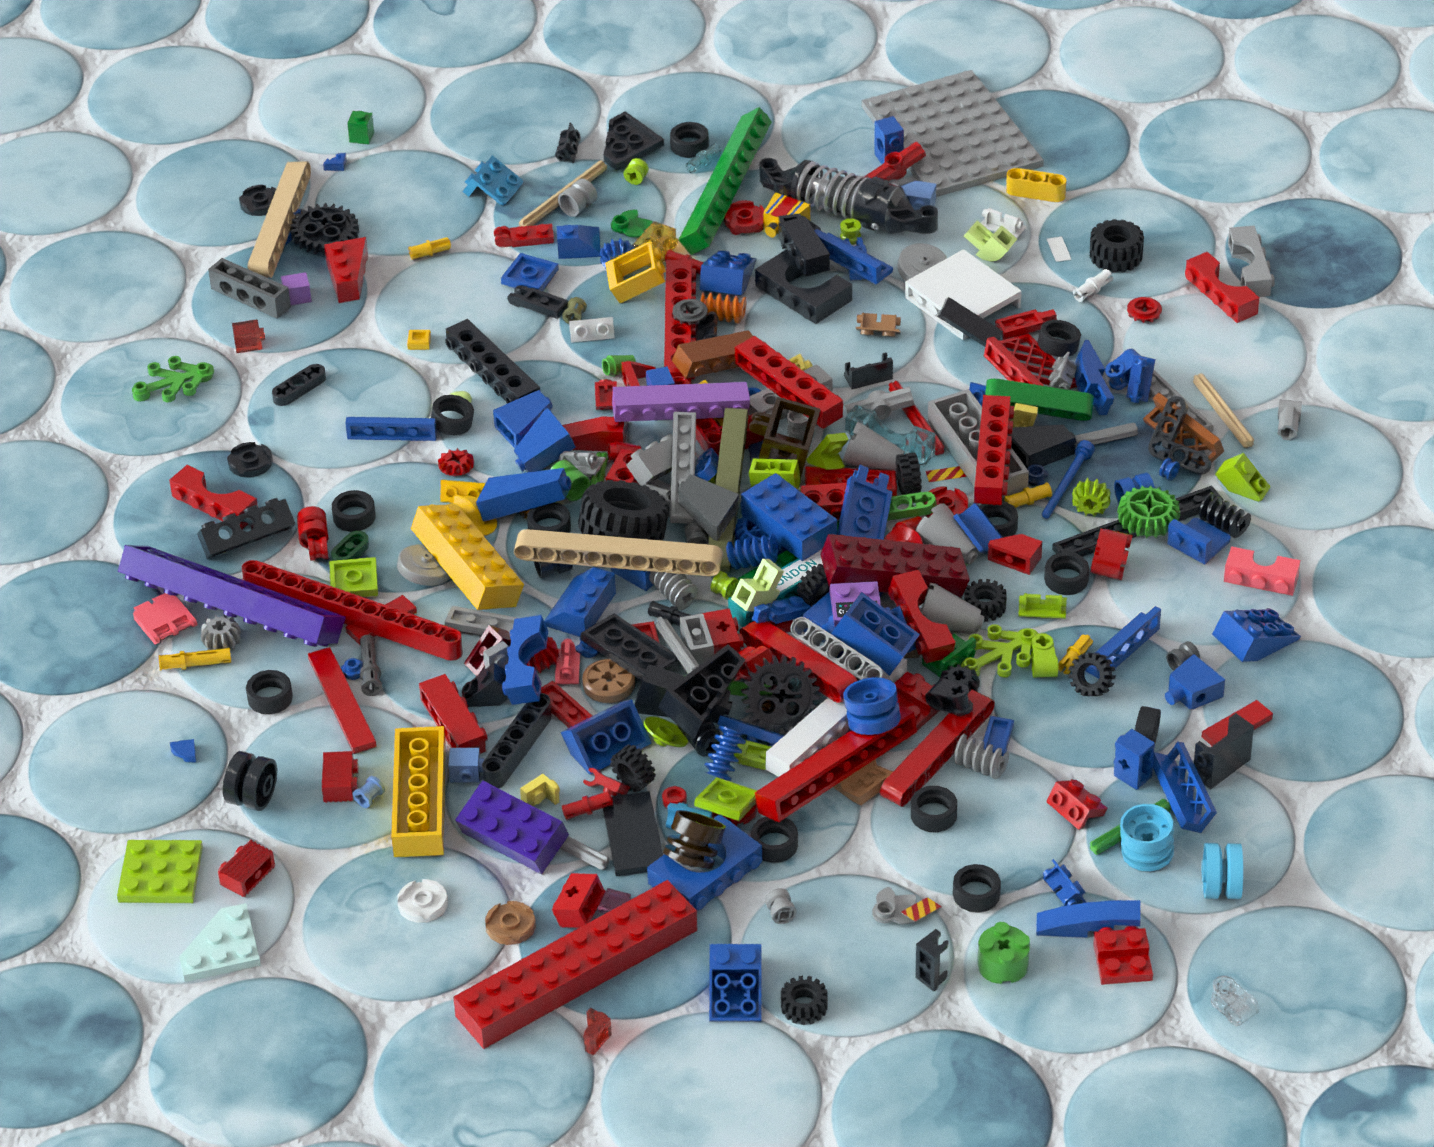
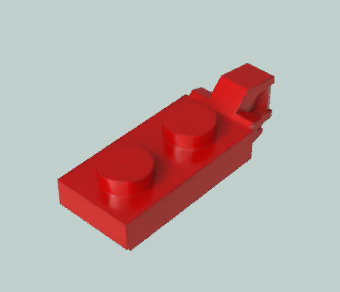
[995,309,1057,340]

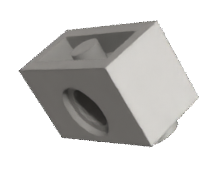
[680,613,714,665]

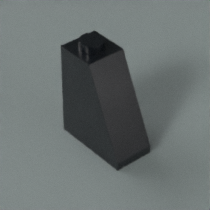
[1008,424,1076,469]

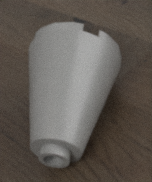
[843,422,905,471]
[915,503,978,564]
[920,583,984,633]

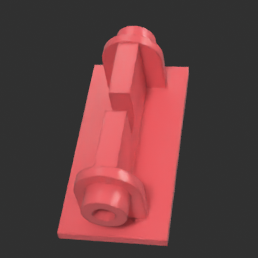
[555,639,580,684]

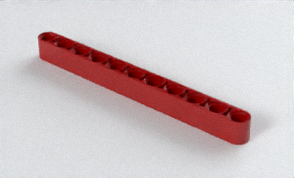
[242,560,463,661]

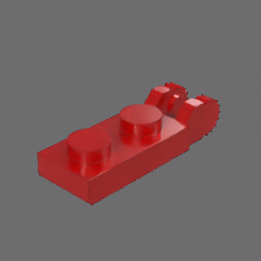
[493,224,554,247]

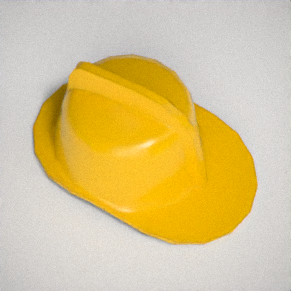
[453,495,498,536]

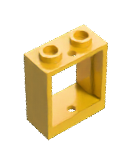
[605,241,666,304]

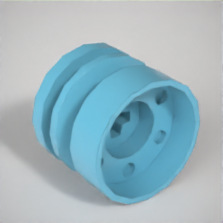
[1120,804,1174,872]

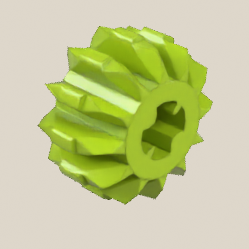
[1072,478,1111,517]

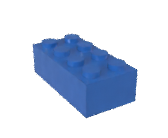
[741,473,837,561]

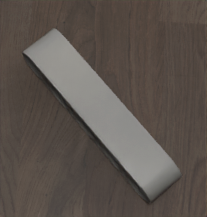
[791,617,890,681]

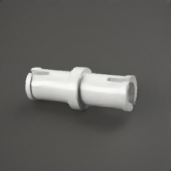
[1073,269,1113,302]

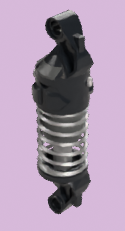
[759,158,938,234]

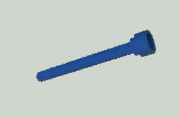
[1042,440,1095,519]

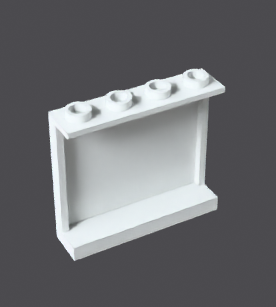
[905,249,1021,340]

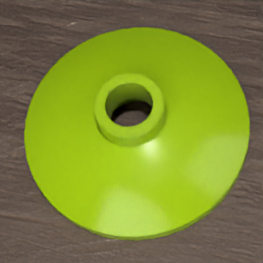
[644,716,688,747]

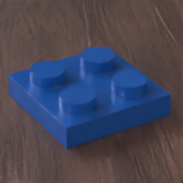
[501,253,559,291]

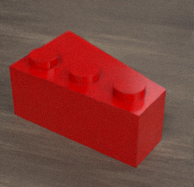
[324,237,368,303]

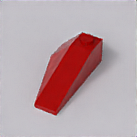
[562,416,629,452]

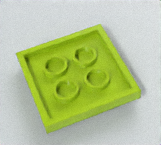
[117,840,203,903]

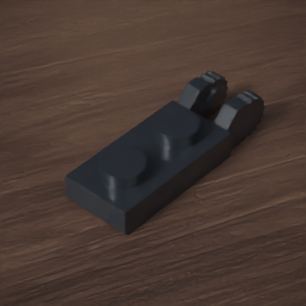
[507,285,568,319]

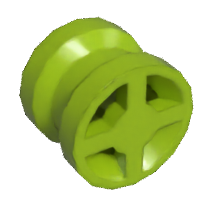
[623,158,649,185]
[840,219,861,245]
[710,571,739,600]

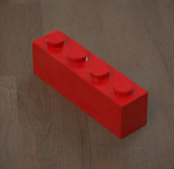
[419,674,488,754]

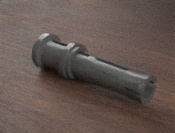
[360,635,383,696]

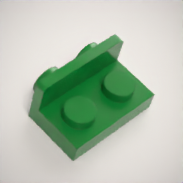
[922,634,976,677]

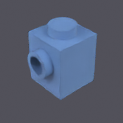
[448,748,485,783]

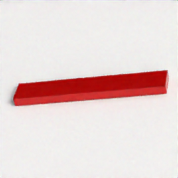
[308,647,377,754]

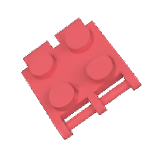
[133,593,198,645]

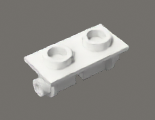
[981,208,1026,238]
[569,317,614,343]

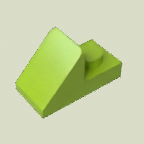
[806,433,849,470]

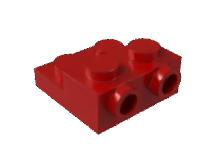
[894,671,940,731]
[1093,926,1153,985]

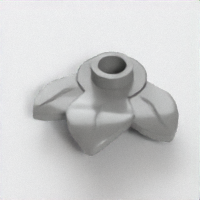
[872,887,916,924]

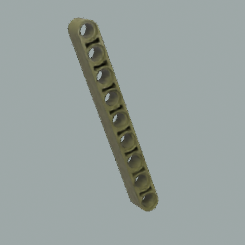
[708,408,748,572]

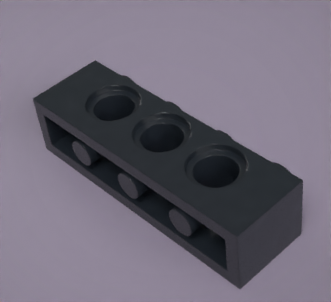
[197,498,296,559]

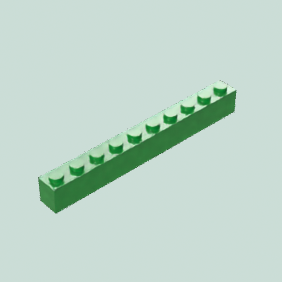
[678,107,772,255]

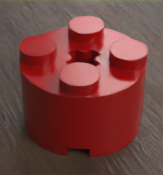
[1090,528,1133,581]

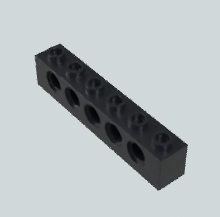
[445,318,540,404]

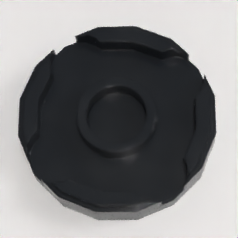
[239,184,276,216]
[227,442,273,478]

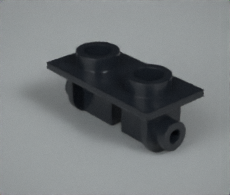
[555,123,581,163]
[696,311,719,341]

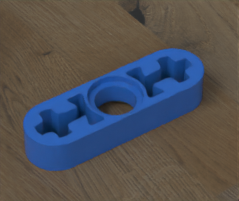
[695,448,719,481]

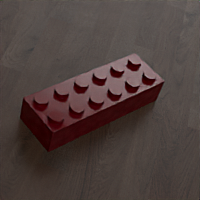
[820,534,970,599]

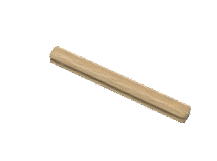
[1193,373,1254,448]

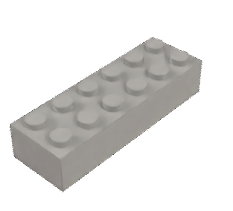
[928,389,1029,500]

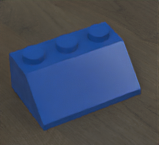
[544,567,616,637]
[831,592,920,676]
[560,699,652,775]

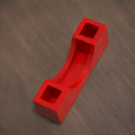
[1185,251,1260,323]
[169,465,258,530]
[888,570,956,663]

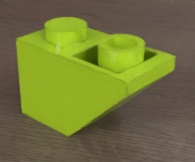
[1215,453,1271,502]

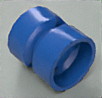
[1114,473,1155,504]

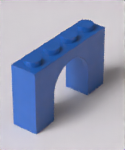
[647,814,762,910]

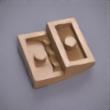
[834,759,892,805]

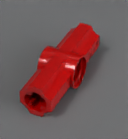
[865,141,926,182]

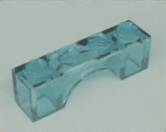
[845,405,935,466]

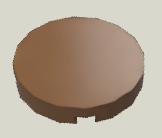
[485,901,536,945]

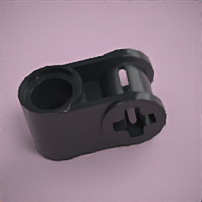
[925,678,973,716]

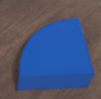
[323,153,347,171]
[170,739,196,762]

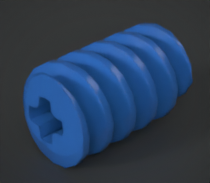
[726,534,778,570]
[704,726,746,781]

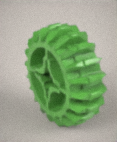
[1117,485,1180,539]

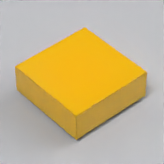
[407,330,431,350]

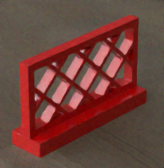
[984,333,1077,389]

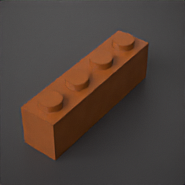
[672,330,753,378]

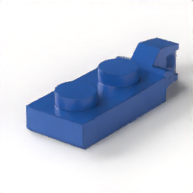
[752,596,811,624]

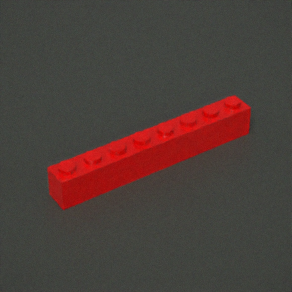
[755,706,917,822]

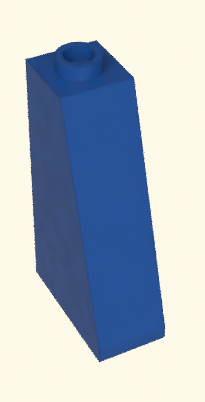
[476,468,571,521]

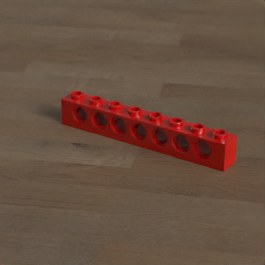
[664,260,696,384]

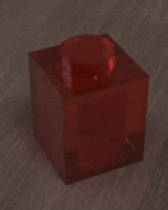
[232,319,265,353]

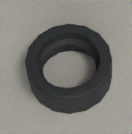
[670,122,709,158]
[1038,320,1081,357]
[431,395,474,435]
[332,490,376,532]
[980,501,1018,538]
[527,502,571,533]
[1044,552,1089,595]
[246,670,293,714]
[1135,706,1161,744]
[911,786,957,832]
[751,817,798,863]
[952,864,1001,912]

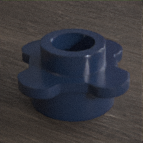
[1027,465,1048,486]

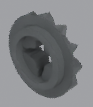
[673,299,708,325]

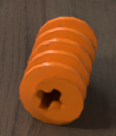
[700,292,747,324]

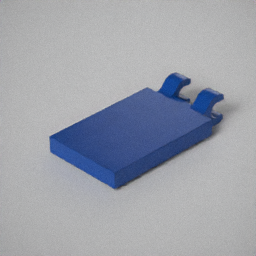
[837,465,892,540]

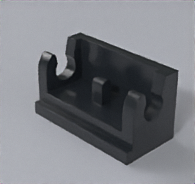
[844,352,893,390]
[915,929,948,991]

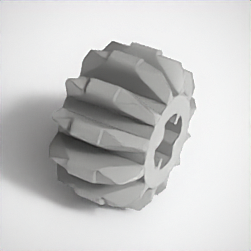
[200,615,241,650]

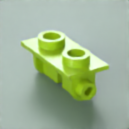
[1018,593,1067,619]

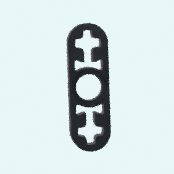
[272,364,326,406]

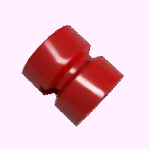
[297,506,329,549]

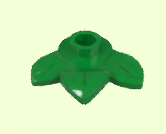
[611,209,653,238]

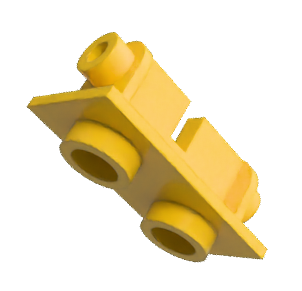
[440,480,486,503]

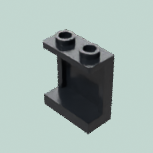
[1194,713,1254,789]

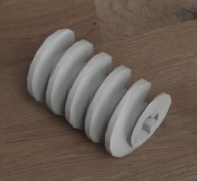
[649,571,698,611]
[954,734,1009,779]

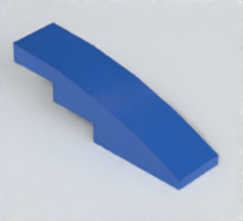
[1036,900,1141,938]

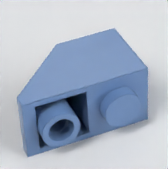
[900,181,936,210]

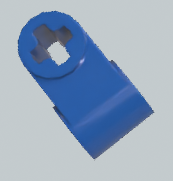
[1105,348,1141,390]

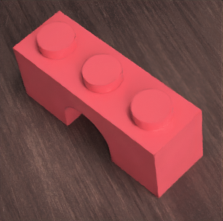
[1224,546,1301,596]

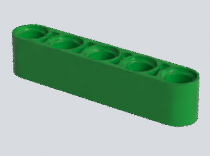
[985,378,1094,421]

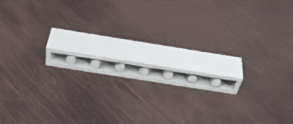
[766,658,907,777]

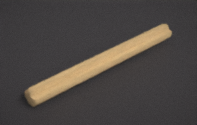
[519,161,607,226]

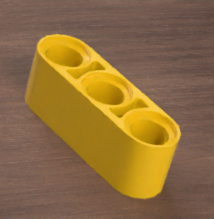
[1006,168,1066,202]

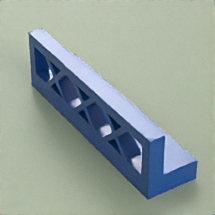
[815,229,893,285]
[345,417,438,441]
[1085,606,1161,679]
[1153,741,1217,833]

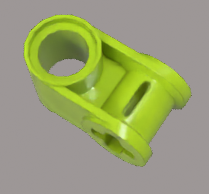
[1031,633,1058,678]

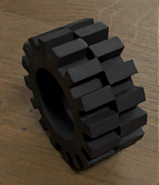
[895,452,922,495]
[797,564,830,607]
[964,579,1007,622]
[1068,653,1116,697]
[610,744,656,792]
[781,976,828,1025]

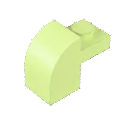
[964,220,1017,261]
[731,559,784,611]

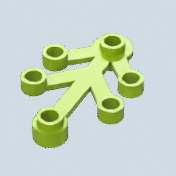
[961,624,1039,678]

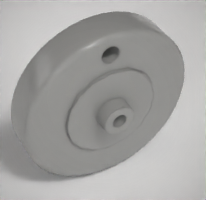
[897,243,947,281]
[397,544,450,586]

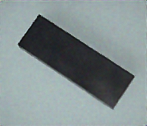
[937,297,1003,347]

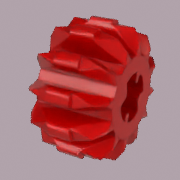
[527,637,560,673]

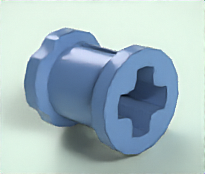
[353,776,385,808]

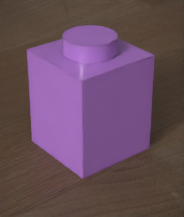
[281,272,312,305]

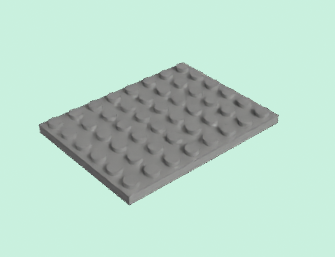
[862,70,1044,197]

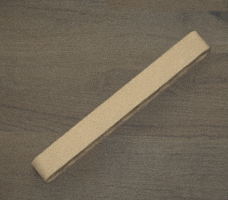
[248,161,311,278]
[514,529,723,576]

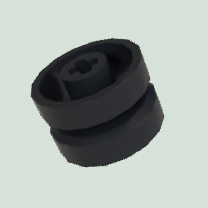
[222,751,278,811]

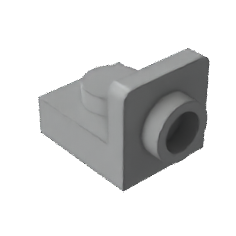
[483,641,509,669]

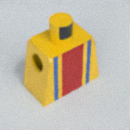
[764,193,811,237]

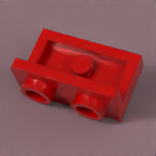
[1047,779,1108,829]

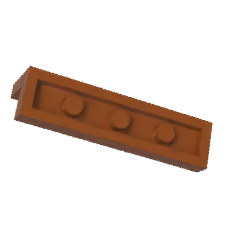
[1143,393,1224,466]

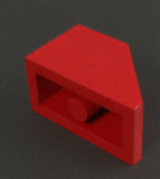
[988,534,1042,575]

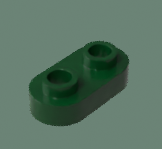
[331,531,369,561]

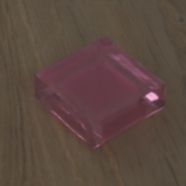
[598,888,631,913]

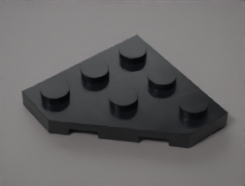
[603,111,664,171]

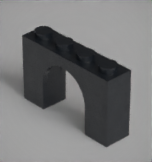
[755,249,852,324]

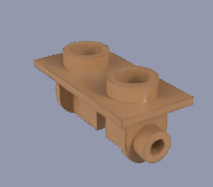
[856,312,901,337]

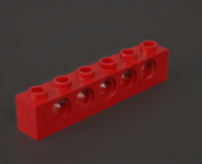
[735,336,844,429]
[974,395,1014,505]

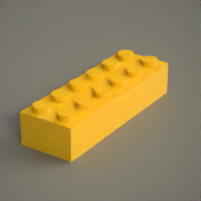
[411,503,524,610]
[391,726,446,857]

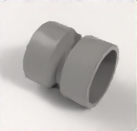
[558,179,597,217]

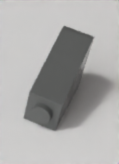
[677,474,739,541]

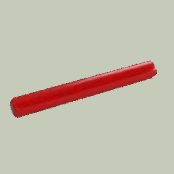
[889,381,945,456]

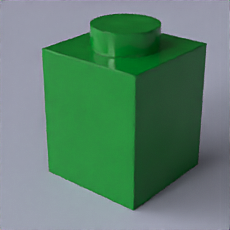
[347,111,374,145]

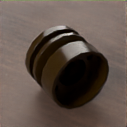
[663,810,726,869]

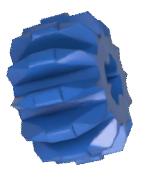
[600,237,635,269]

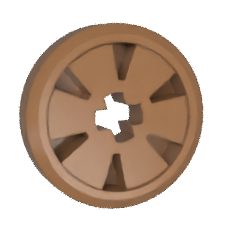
[582,659,635,703]

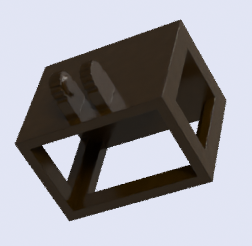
[749,397,820,480]

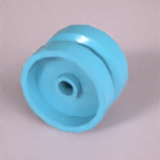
[1201,843,1243,899]

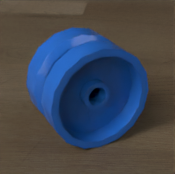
[843,677,901,735]

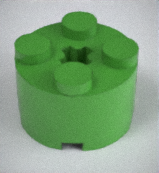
[977,922,1030,984]

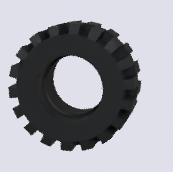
[1089,219,1144,273]

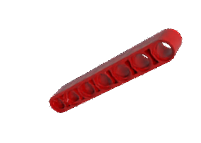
[739,621,857,703]
[880,690,995,807]

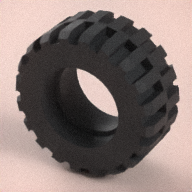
[578,480,669,541]

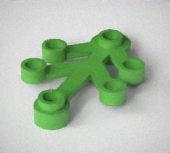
[132,356,214,402]

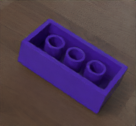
[455,780,569,875]

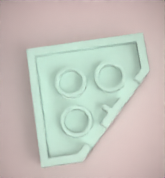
[179,903,261,982]

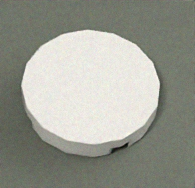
[398,879,448,923]

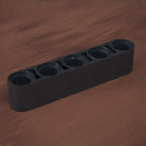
[482,693,552,788]

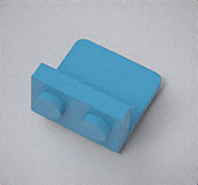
[462,155,523,206]

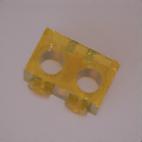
[633,221,678,267]

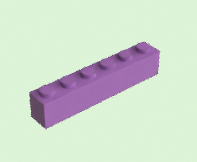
[612,382,750,422]

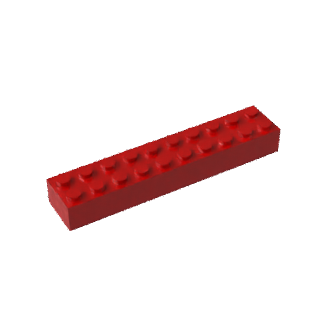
[453,880,698,1049]

